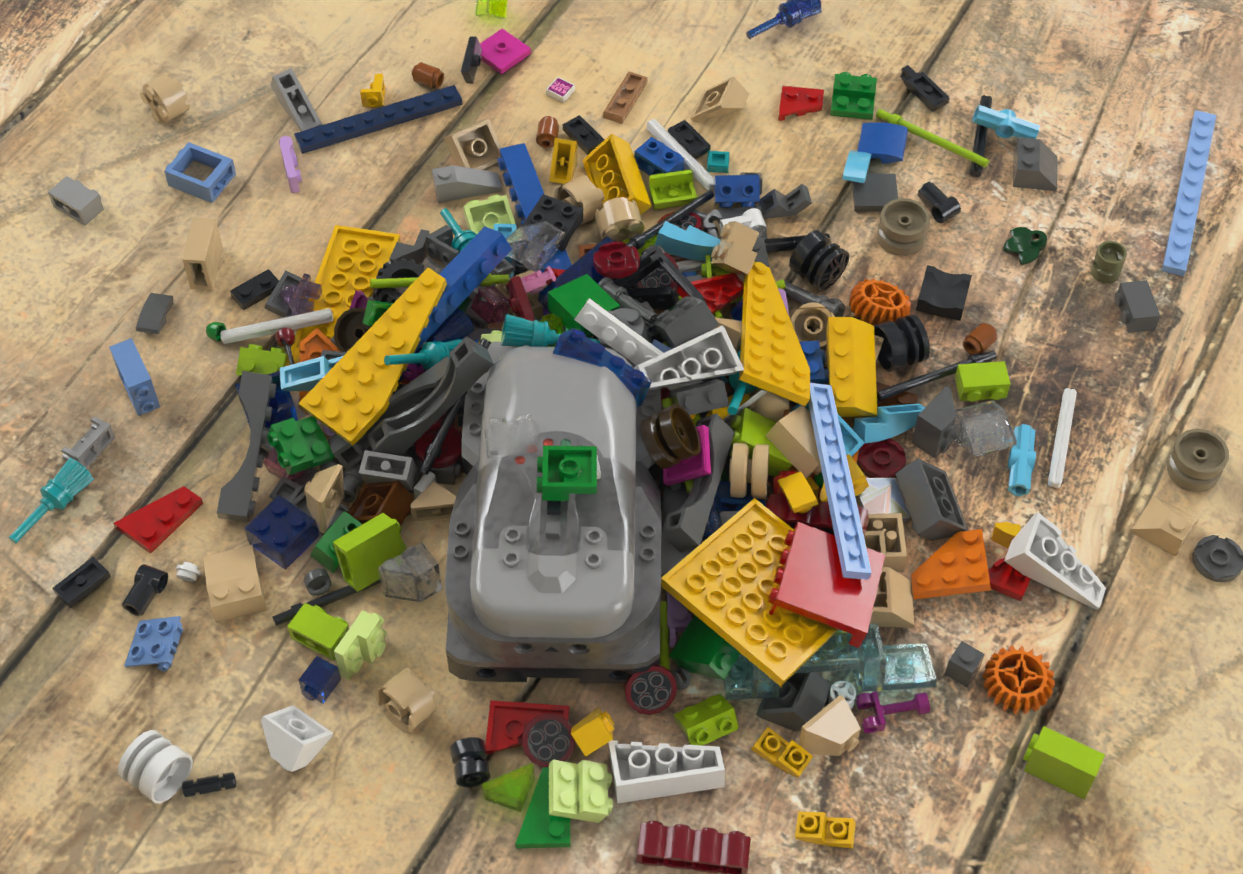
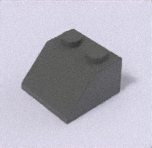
[1013,137,1057,191]
[912,386,956,458]
[756,667,831,731]

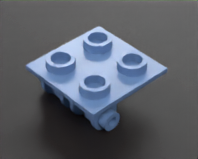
[124,616,183,671]

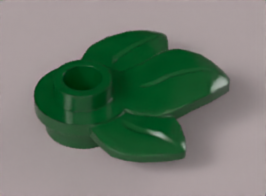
[1003,227,1047,265]

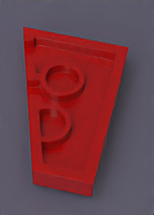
[677,273,744,314]
[113,486,203,554]
[485,700,570,754]

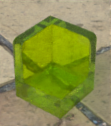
[475,0,508,19]

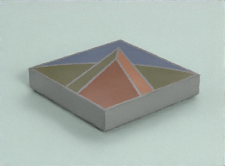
[855,478,911,523]

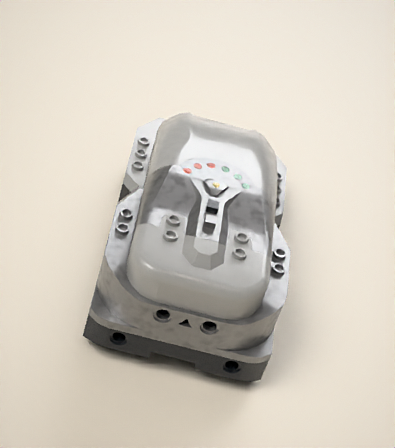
[445,342,661,684]

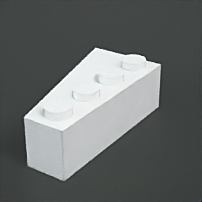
[631,325,744,392]
[608,740,725,804]

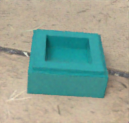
[707,151,730,173]

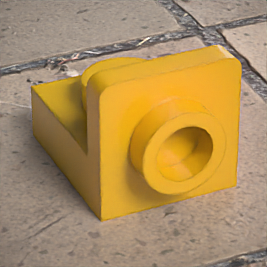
[360,74,386,107]

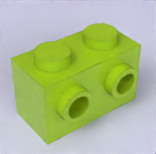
[955,361,1011,402]
[287,603,349,661]

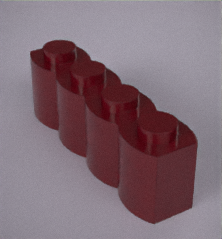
[766,494,869,536]
[636,821,751,874]

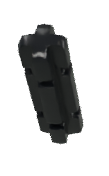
[182,772,237,797]

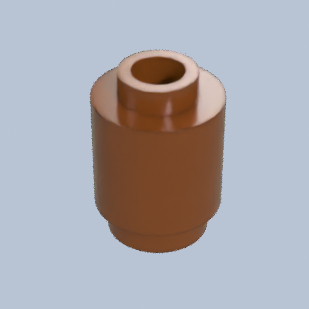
[412,62,444,88]
[536,116,559,148]
[963,323,997,355]

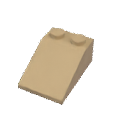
[203,545,267,622]

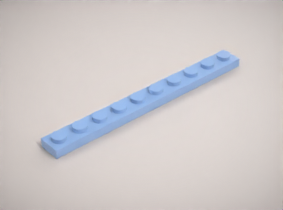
[1162,110,1216,276]
[808,383,871,580]

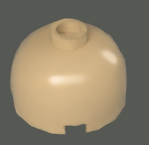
[748,387,789,423]

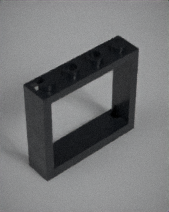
[611,245,708,344]

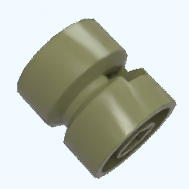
[1091,241,1127,284]

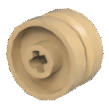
[729,443,769,499]

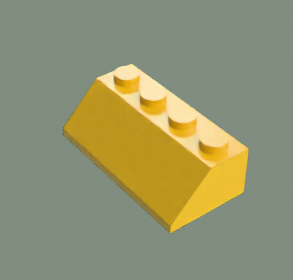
[582,134,652,215]
[826,317,877,417]

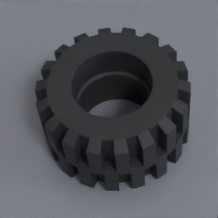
[373,258,425,303]

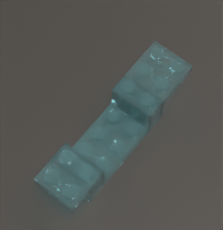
[723,623,937,700]

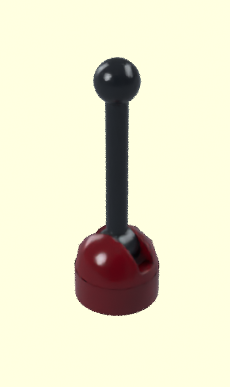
[275,328,295,365]

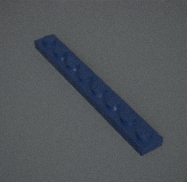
[294,85,463,154]

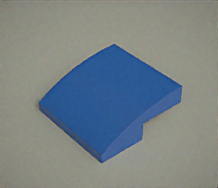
[857,122,908,164]

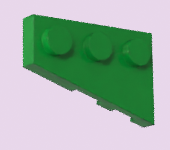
[515,767,571,849]

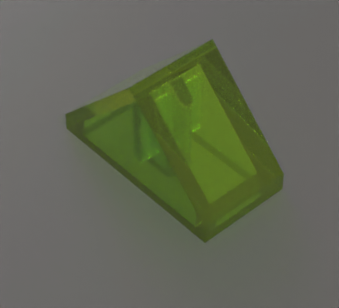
[482,763,535,812]

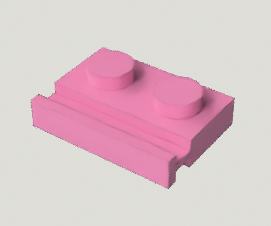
[521,266,556,294]

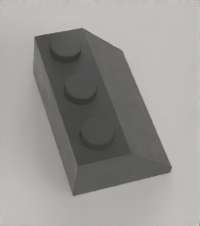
[895,459,969,541]

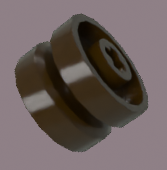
[334,308,372,352]
[640,404,701,469]

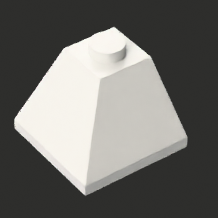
[261,705,333,772]

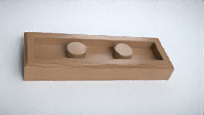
[603,71,648,124]

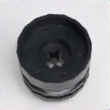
[789,230,850,291]
[874,314,930,372]

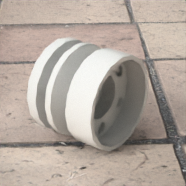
[118,730,193,804]

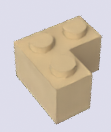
[711,221,759,275]
[864,513,907,572]

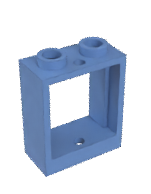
[164,142,236,203]
[109,338,160,416]

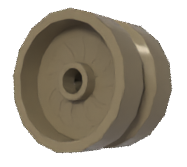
[877,198,930,256]
[1167,428,1229,492]

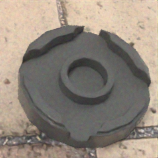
[1192,535,1243,582]

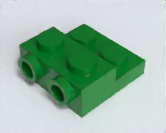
[830,72,877,120]
[267,416,335,475]
[537,446,597,501]

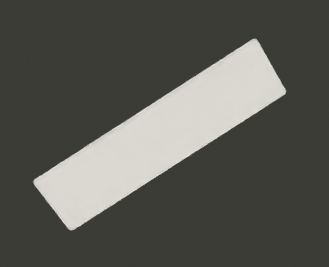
[723,390,768,422]

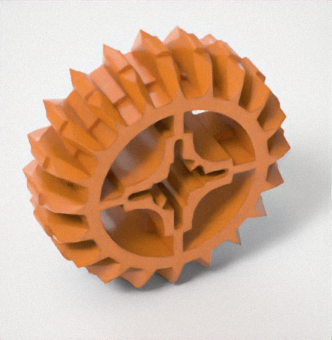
[849,278,911,326]
[982,645,1055,715]

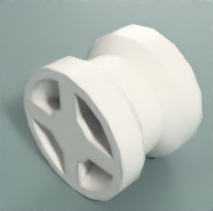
[828,681,856,709]

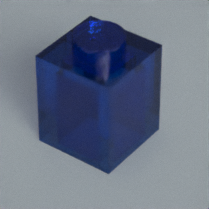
[298,656,341,704]

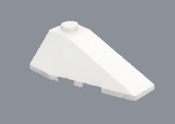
[1005,513,1106,610]

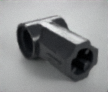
[917,181,961,223]
[122,564,169,616]

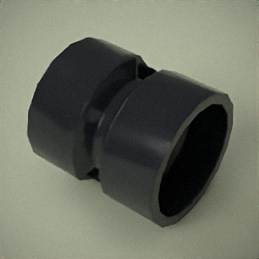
[450,737,491,787]

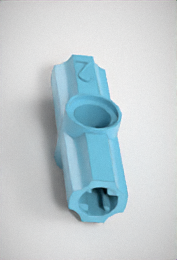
[972,105,1040,139]
[1007,424,1036,496]

